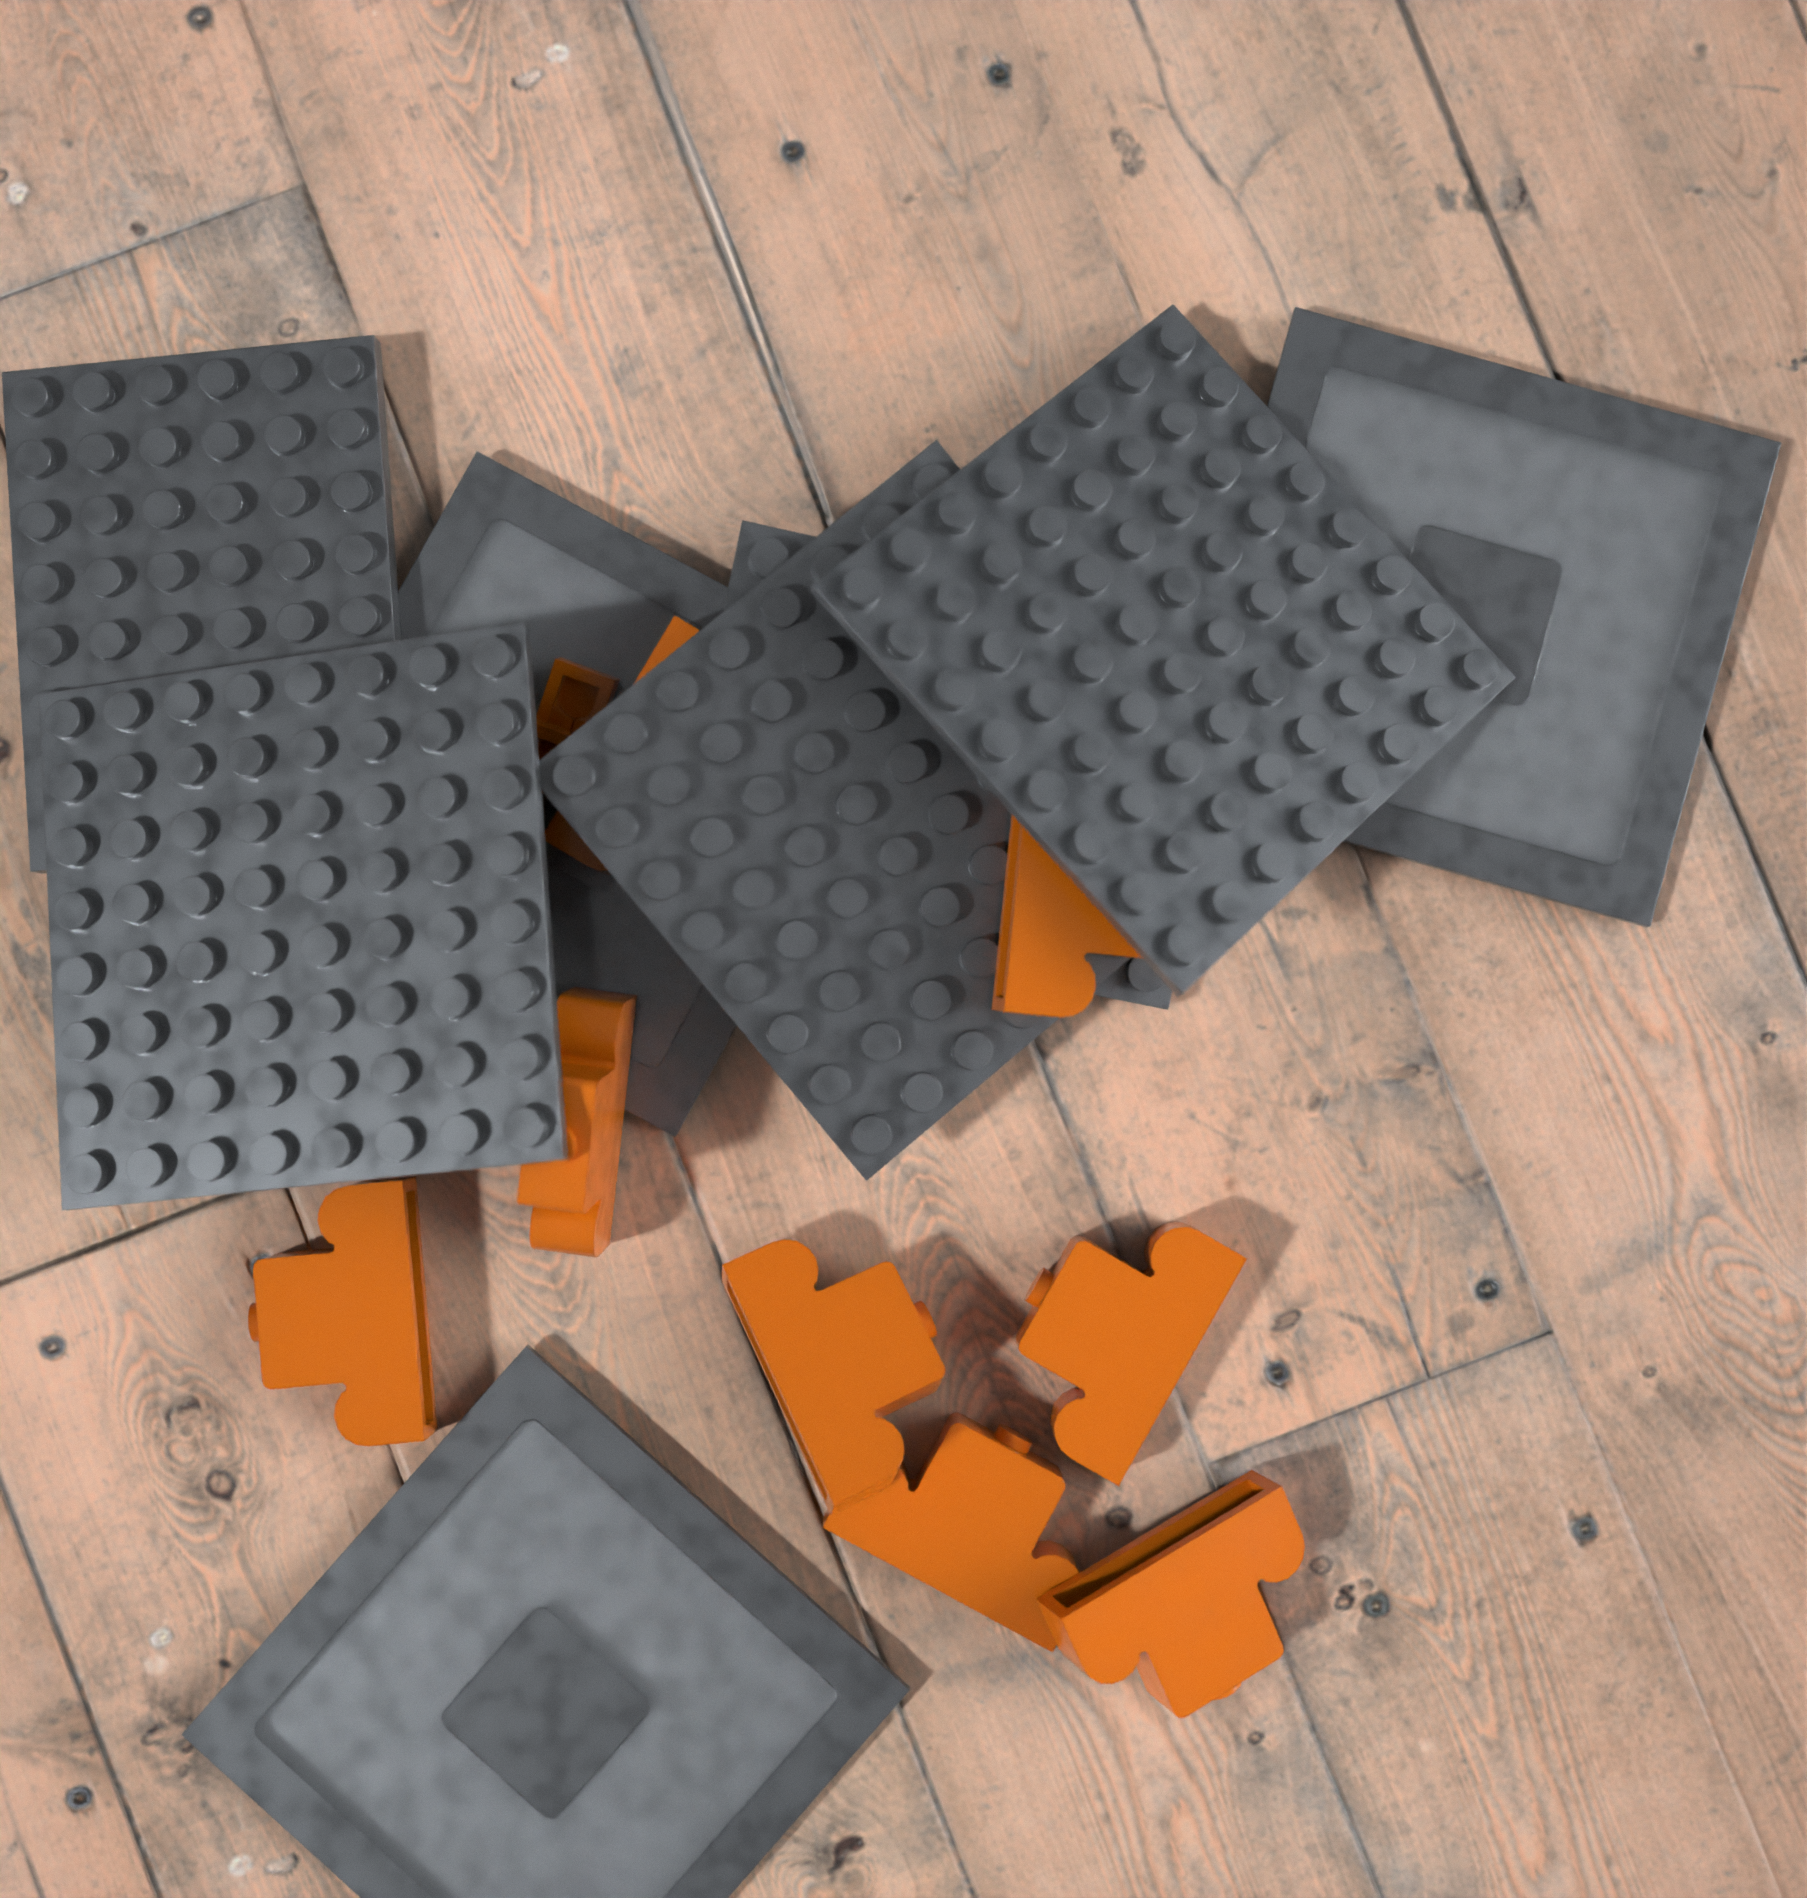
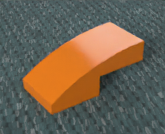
[536,657,620,794]

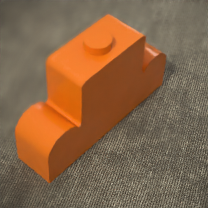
[992,814,1143,1017]
[517,987,637,1258]
[248,1177,438,1446]
[1015,1222,1247,1486]
[722,1239,945,1515]
[822,1412,1080,1653]
[1036,1470,1305,1718]

